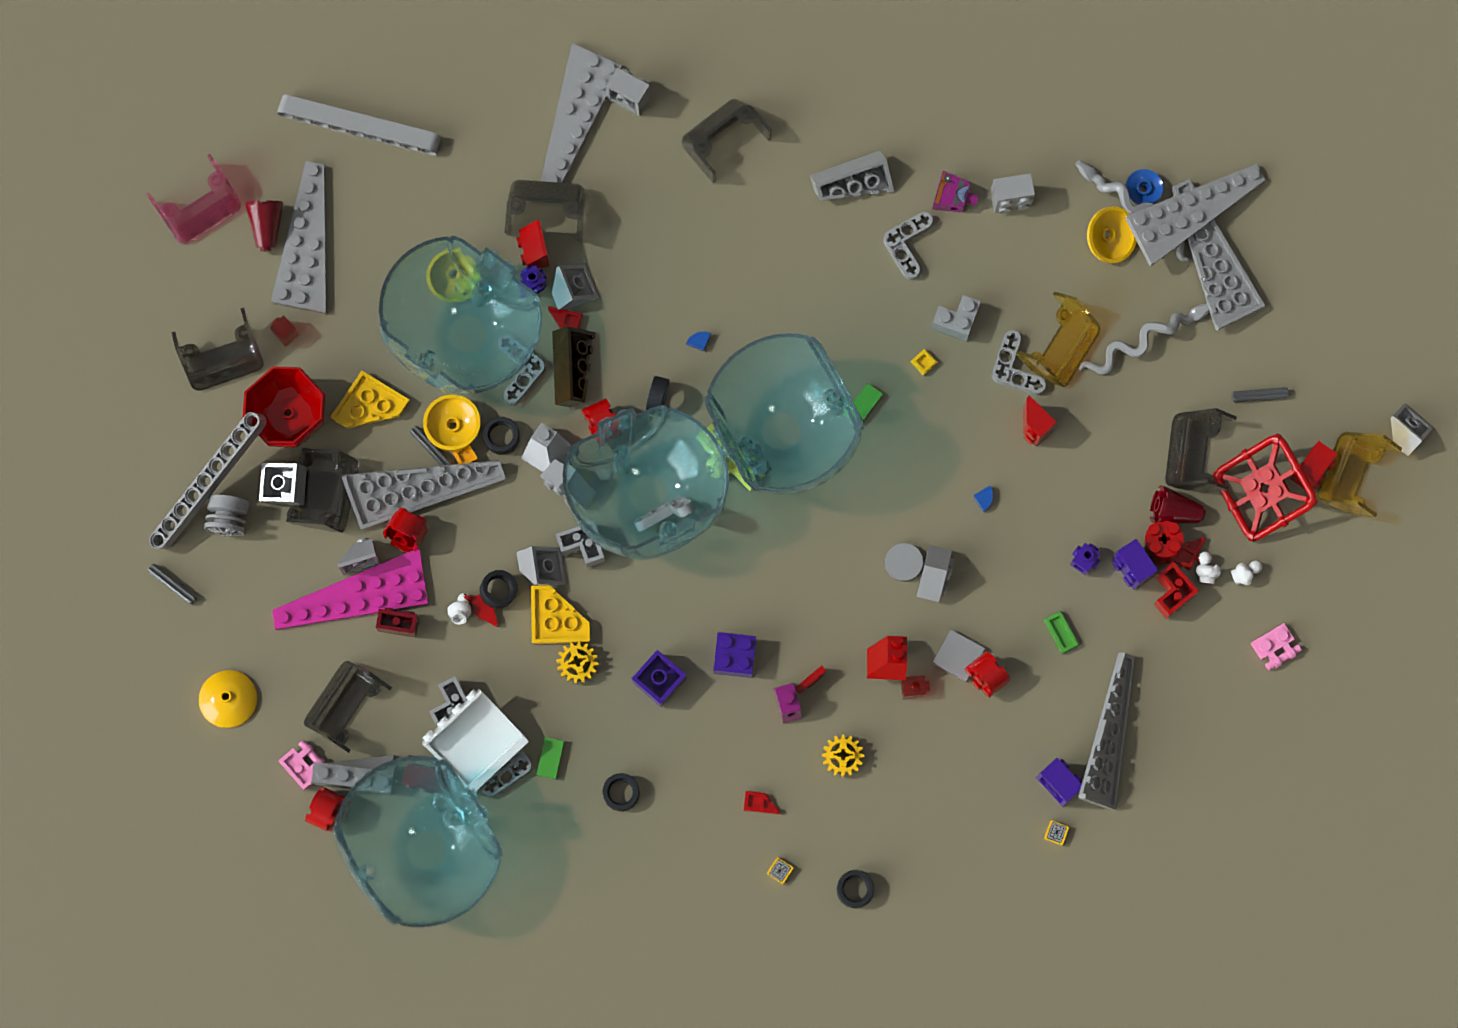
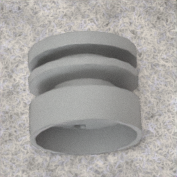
[204,495,249,536]

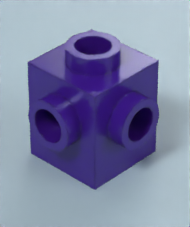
[519,265,547,296]
[1070,543,1101,575]

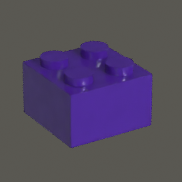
[1112,539,1158,590]
[713,632,756,678]
[631,650,687,707]
[1036,758,1083,807]

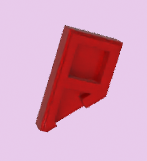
[548,306,583,329]
[1174,537,1206,570]
[471,593,499,627]
[795,665,826,694]
[743,791,780,815]

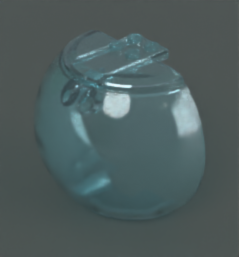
[378,235,542,396]
[705,333,864,495]
[563,405,729,560]
[333,756,503,927]

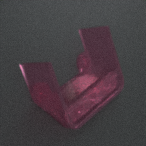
[146,154,241,244]

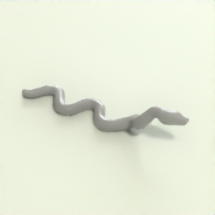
[1075,160,1189,261]
[1079,303,1210,375]

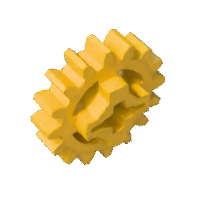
[556,641,599,684]
[822,734,864,778]

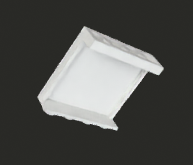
[422,688,529,795]

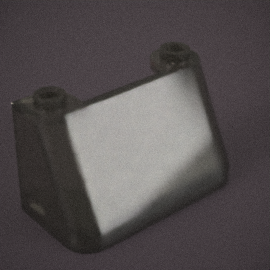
[286,448,359,533]

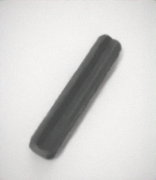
[1232,387,1289,402]
[410,426,453,465]
[148,564,197,605]

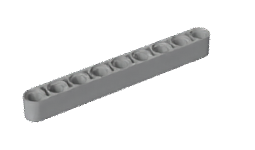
[277,95,441,155]
[149,412,266,549]

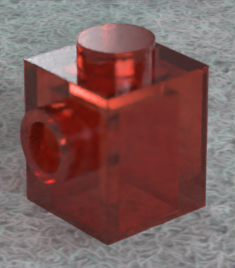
[269,315,299,347]
[900,675,930,699]

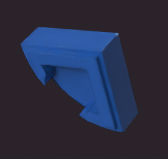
[686,332,711,352]
[973,486,993,512]

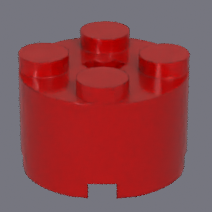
[581,398,622,443]
[383,508,428,552]
[1144,521,1184,564]
[964,651,1010,698]
[305,786,346,832]

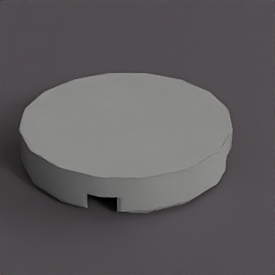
[885,543,923,582]

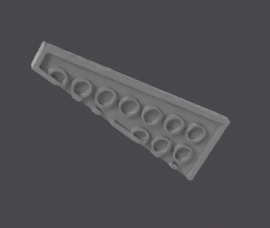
[540,43,622,195]
[271,161,327,314]
[1125,164,1265,266]
[1172,179,1265,331]
[342,460,506,529]
[1079,653,1135,810]

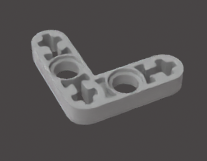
[883,212,933,280]
[992,330,1046,395]
[498,335,545,405]
[634,496,695,531]
[481,748,532,797]

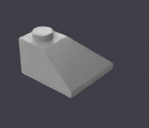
[552,264,599,310]
[1391,403,1433,456]
[521,422,574,472]
[338,538,380,575]
[517,546,566,586]

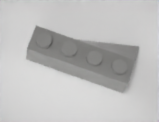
[810,151,894,200]
[310,755,394,794]

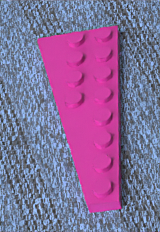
[272,549,428,630]

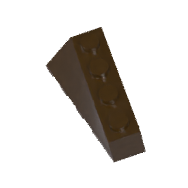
[552,326,595,407]

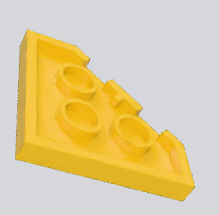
[330,371,410,429]
[531,585,590,644]

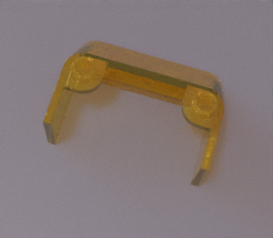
[1016,291,1100,387]
[1317,432,1402,517]

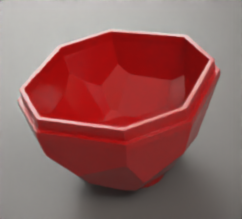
[242,366,326,448]

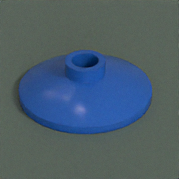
[1126,169,1163,204]

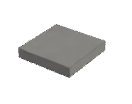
[932,630,985,682]

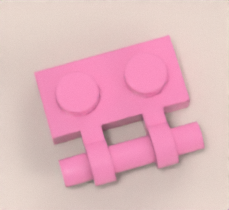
[1250,623,1302,670]
[278,740,326,791]

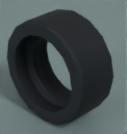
[646,376,670,414]
[483,417,520,455]
[480,570,518,609]
[602,773,640,812]
[836,870,874,908]

